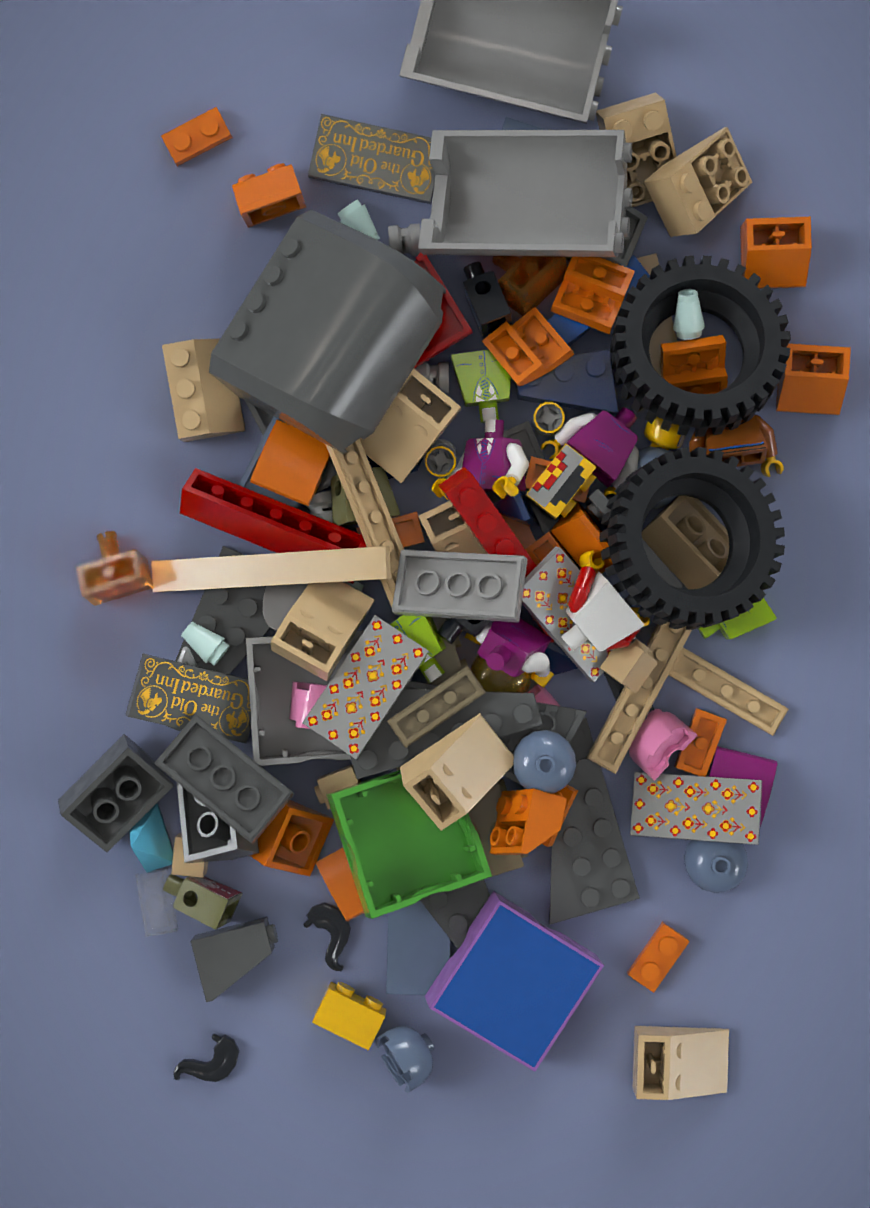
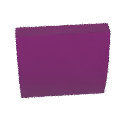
[707,746,778,827]

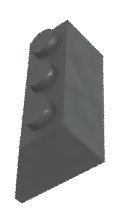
[58,734,174,852]
[177,783,259,863]

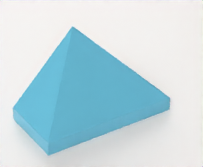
[129,803,174,873]

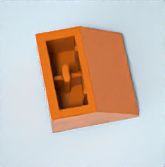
[740,216,812,289]
[776,344,851,415]
[490,788,567,855]

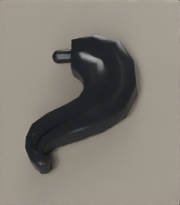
[303,902,351,971]
[173,1034,240,1082]

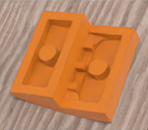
[551,257,635,334]
[482,307,574,387]
[661,335,728,394]
[250,420,331,507]
[315,847,364,922]

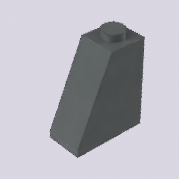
[190,917,278,1002]

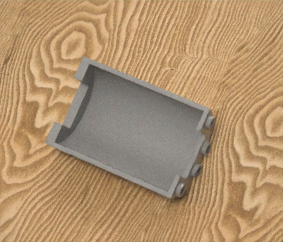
[399,0,623,124]
[418,130,633,257]

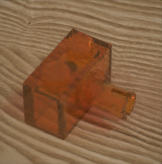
[492,256,567,316]
[76,531,154,606]

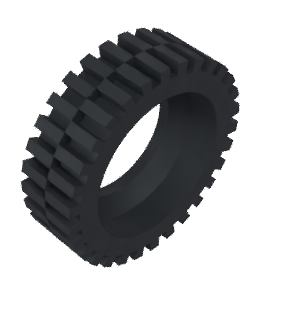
[610,255,791,437]
[600,447,785,630]

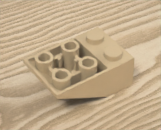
[596,92,677,207]
[644,127,752,237]
[359,368,461,484]
[418,501,487,554]
[271,582,375,681]
[400,713,514,831]
[633,1026,729,1100]

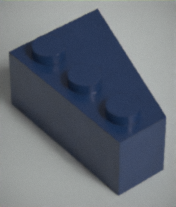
[515,349,618,416]

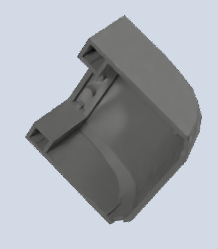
[209,210,446,454]

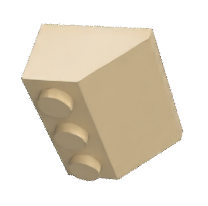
[162,339,245,442]
[642,496,729,589]

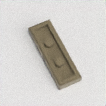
[387,666,486,748]

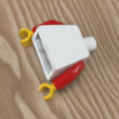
[561,550,650,652]

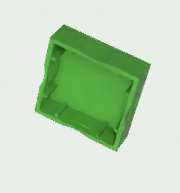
[326,770,492,919]

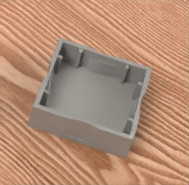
[246,630,364,766]

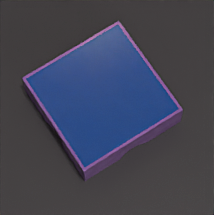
[425,891,604,1072]

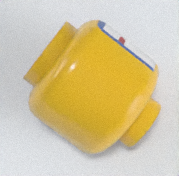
[644,417,686,450]

